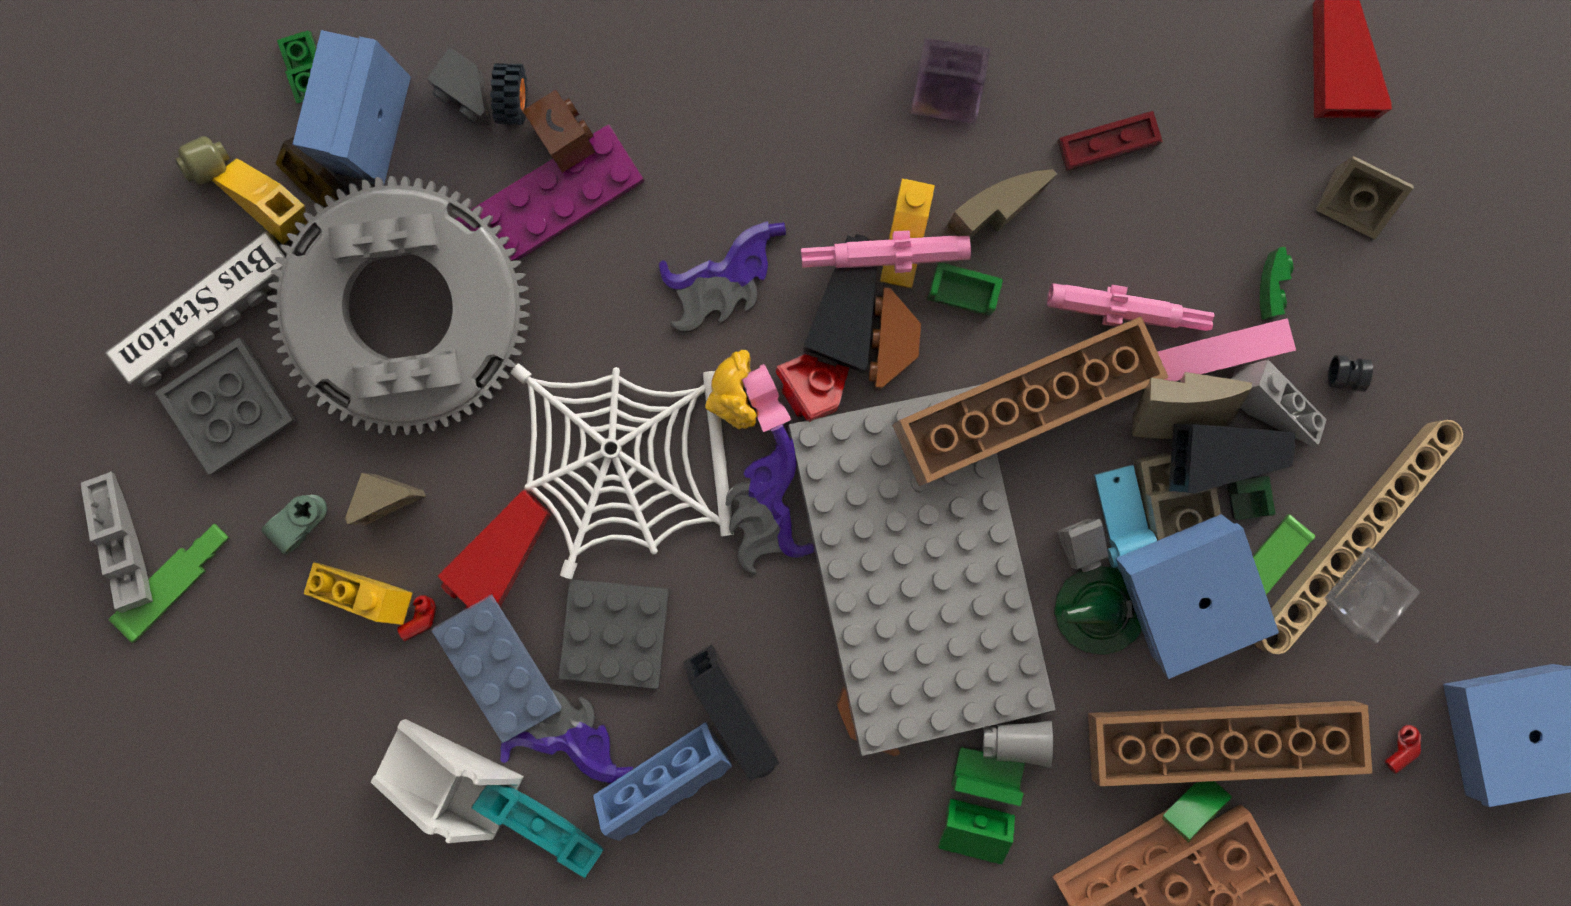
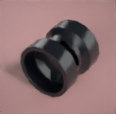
[1328,355,1373,392]

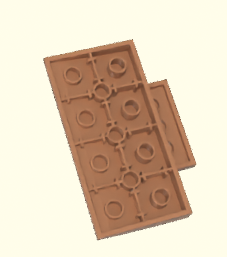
[1052,804,1301,906]

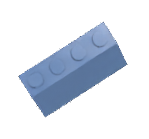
[593,722,733,841]

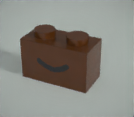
[522,90,596,173]

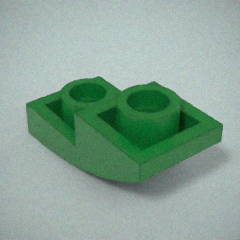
[277,30,316,104]
[1260,246,1294,321]
[1162,781,1232,843]

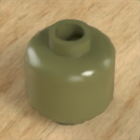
[175,136,229,186]

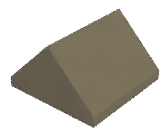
[1316,156,1414,239]
[345,473,426,525]

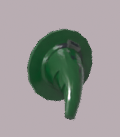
[1054,566,1142,655]

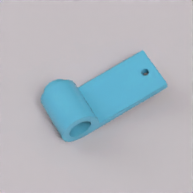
[1094,465,1157,571]

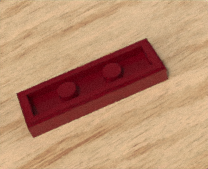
[1057,111,1163,171]

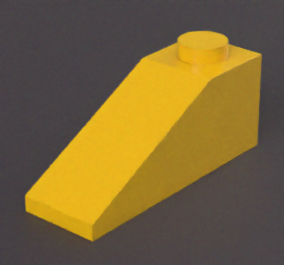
[880,178,935,289]

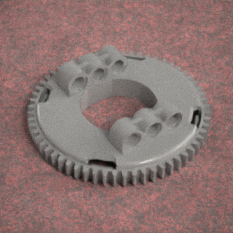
[267,176,530,435]

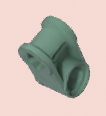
[261,494,328,555]

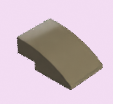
[947,169,1057,239]
[1132,372,1252,439]
[1133,451,1221,541]

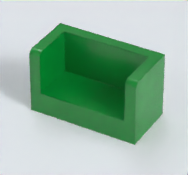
[927,262,1003,317]

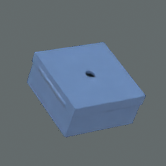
[293,30,411,184]
[1116,514,1279,679]
[1443,664,1571,807]

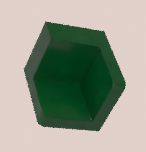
[1227,476,1276,520]

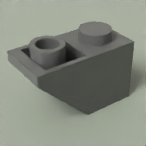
[427,47,491,125]

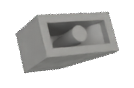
[1056,519,1108,572]

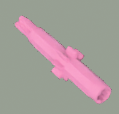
[801,231,971,273]
[1047,283,1214,331]

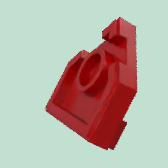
[775,354,849,422]

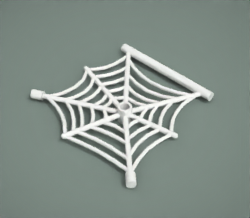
[510,363,734,579]

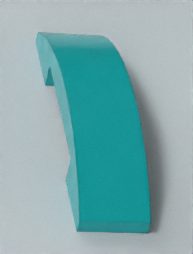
[471,785,604,878]

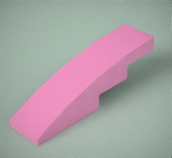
[1158,318,1296,381]

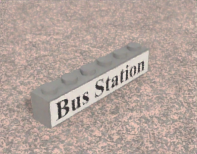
[105,231,287,387]

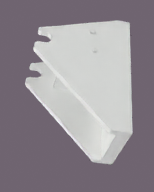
[371,719,524,843]

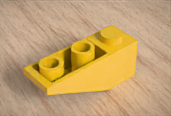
[212,158,308,245]
[303,562,413,625]

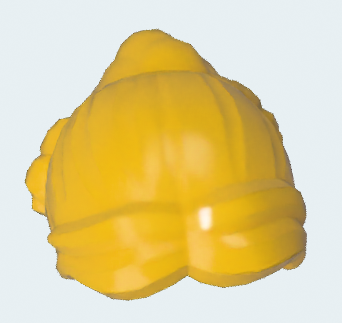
[705,349,757,429]

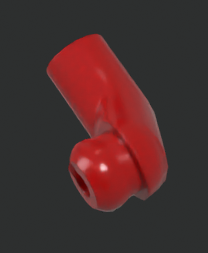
[397,595,436,642]
[1384,725,1421,774]

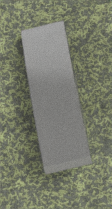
[80,472,153,613]

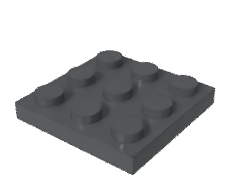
[155,338,296,476]
[559,579,669,689]

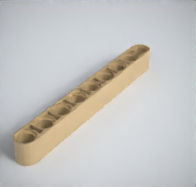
[1254,420,1463,654]

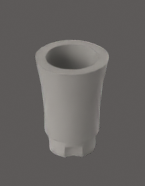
[983,721,1053,768]

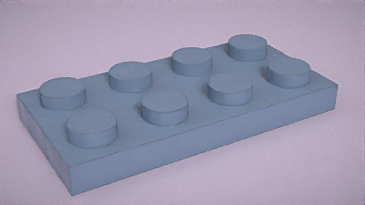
[432,594,562,743]

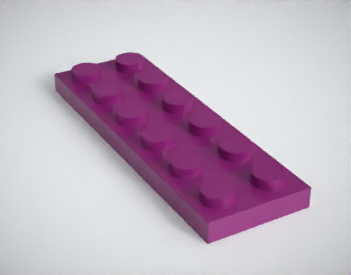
[455,124,644,261]

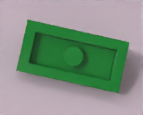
[951,747,1025,806]
[938,798,1015,864]

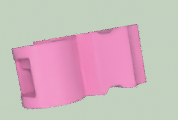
[742,364,791,432]

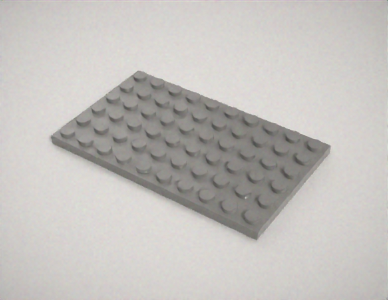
[788,385,1056,756]

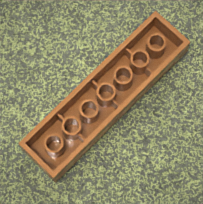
[892,317,1169,486]
[1088,701,1372,786]

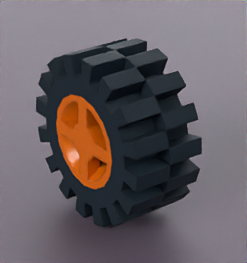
[490,63,528,125]

